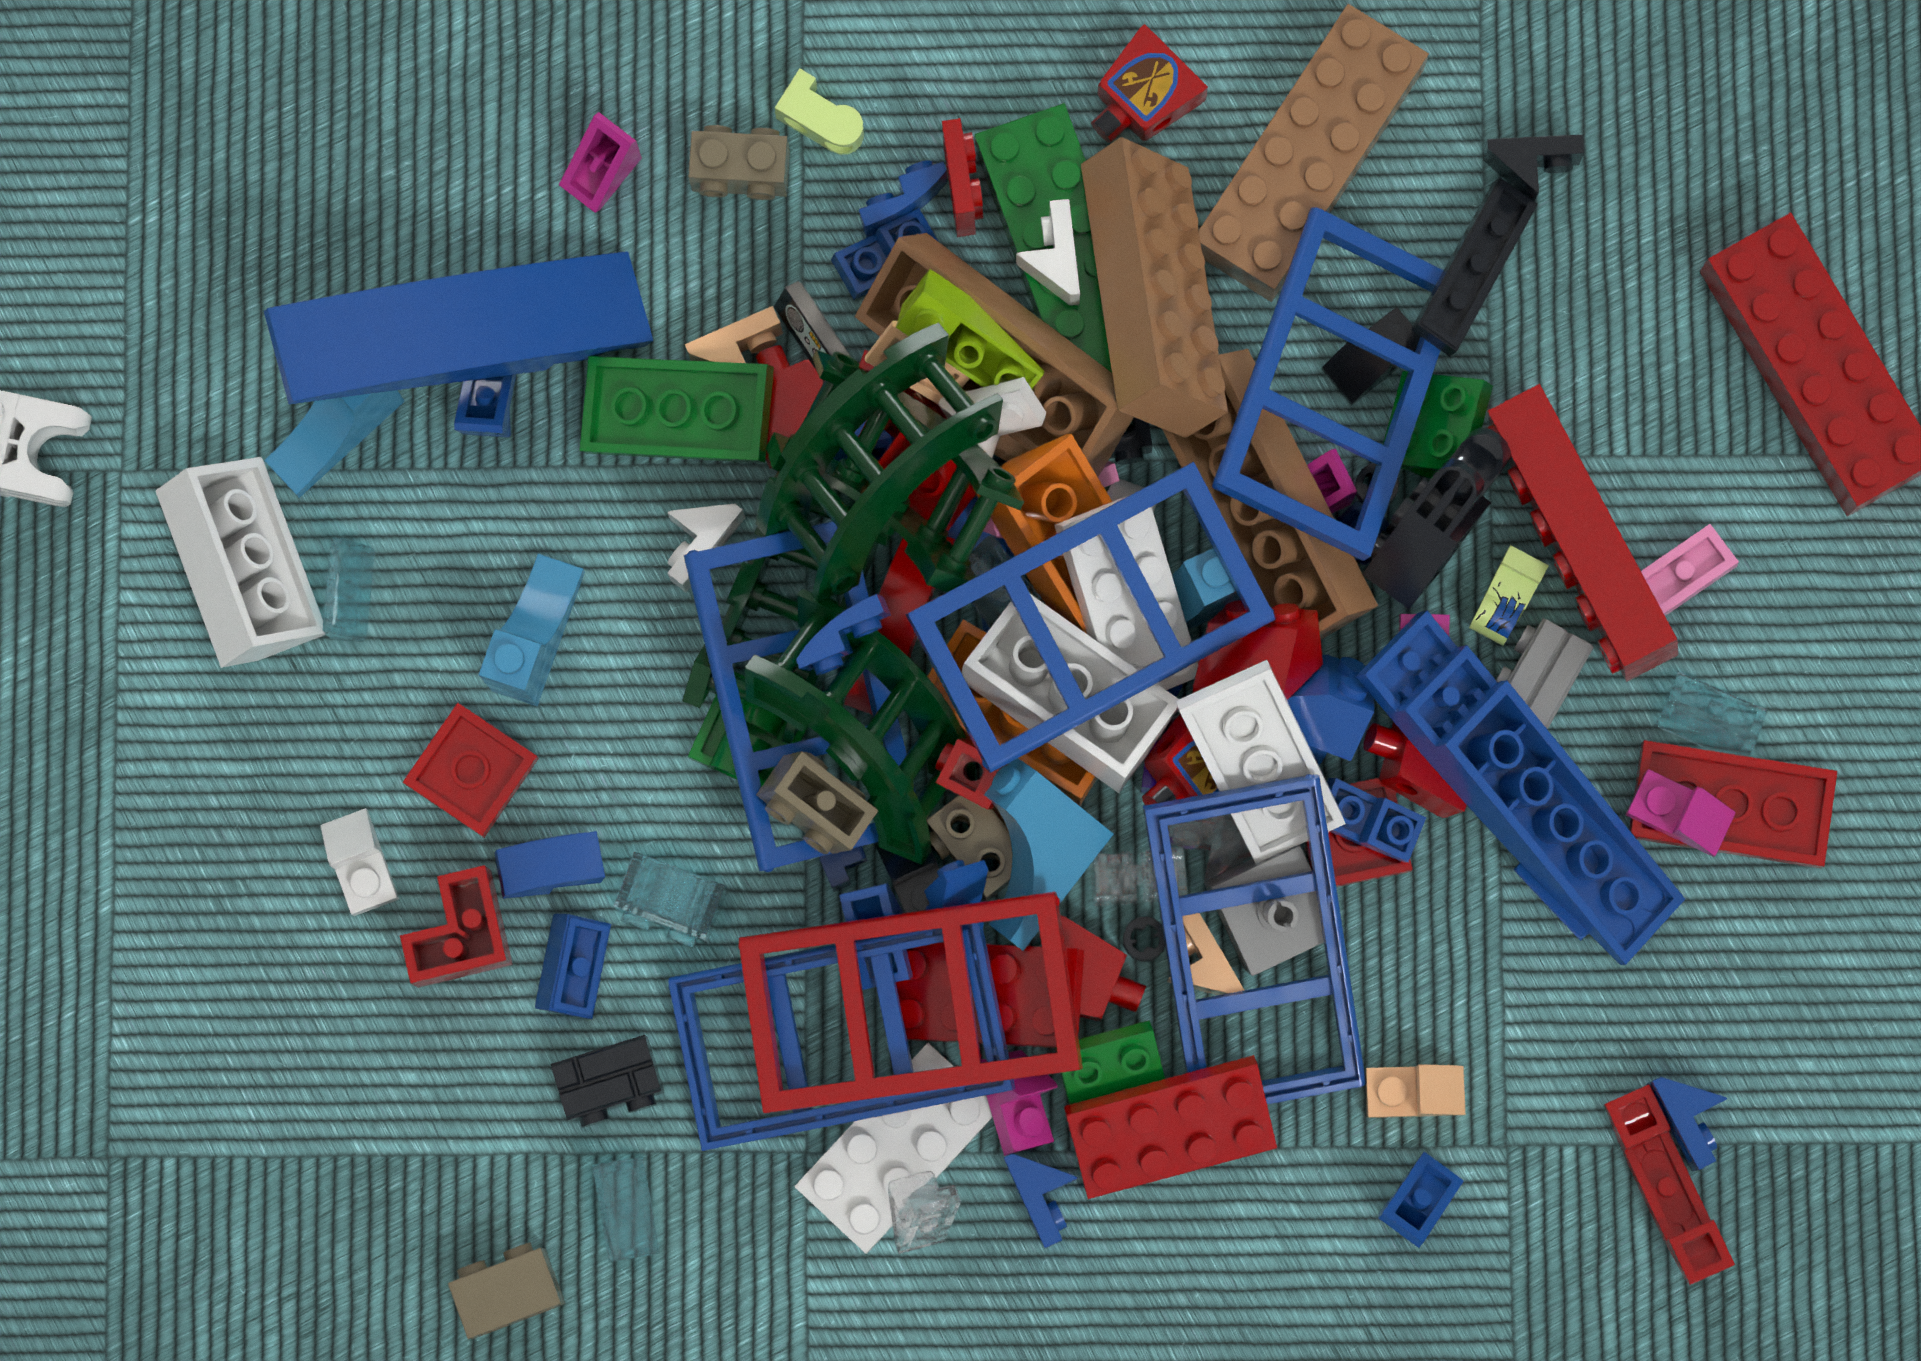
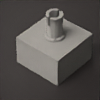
[1204,845,1324,976]

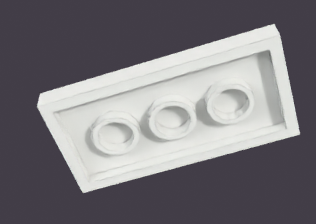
[1055,494,1198,690]
[1176,660,1346,864]
[794,1043,993,1254]

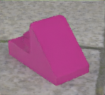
[1625,769,1736,857]
[981,1050,1058,1156]

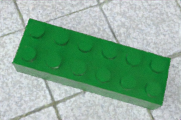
[974,103,1112,373]

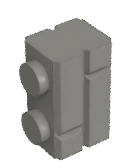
[1496,618,1594,729]

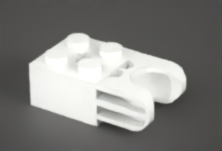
[0,390,92,507]

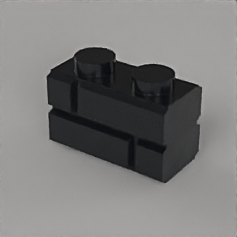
[551,1035,665,1128]

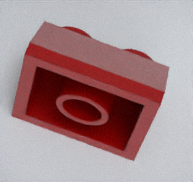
[1193,600,1323,700]

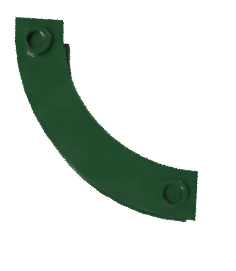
[756,322,1003,602]
[766,349,1024,592]
[682,472,891,744]
[745,588,976,865]

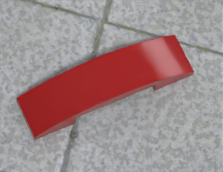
[844,536,956,715]
[1604,1084,1735,1286]

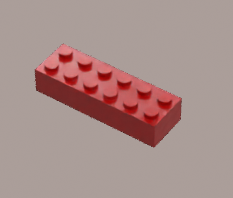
[1700,212,1921,517]
[1486,384,1678,682]

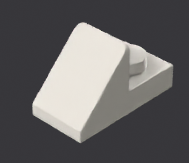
[1016,199,1080,305]
[938,377,1046,458]
[667,504,745,592]
[320,808,399,916]

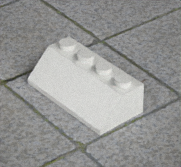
[156,457,328,668]
[961,594,1179,793]

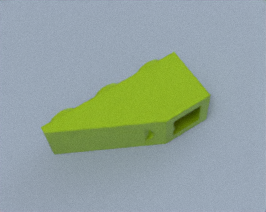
[896,269,1044,389]

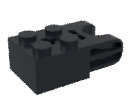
[1362,428,1511,609]

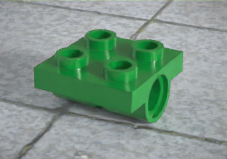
[1383,371,1493,479]
[688,672,808,787]
[1055,1020,1165,1105]

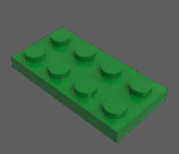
[580,356,774,463]

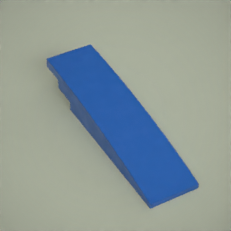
[264,251,653,404]
[1356,610,1685,965]

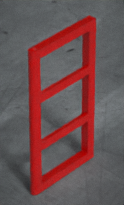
[738,891,1083,1113]

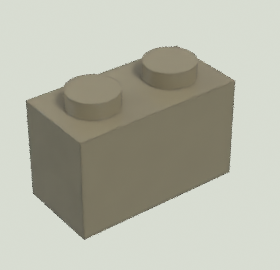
[448,1242,566,1339]

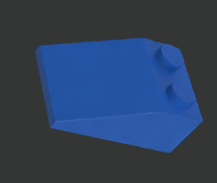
[1287,654,1374,761]

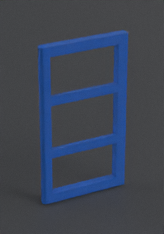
[1212,207,1444,561]
[905,462,1275,773]
[683,521,916,872]
[1143,774,1366,1104]
[668,922,1016,1151]

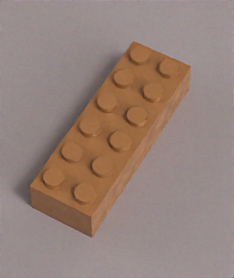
[1199,4,1429,302]
[1081,137,1228,438]
[854,233,1134,477]
[1162,349,1378,640]

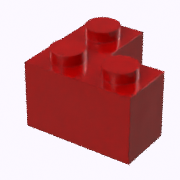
[400,865,513,988]

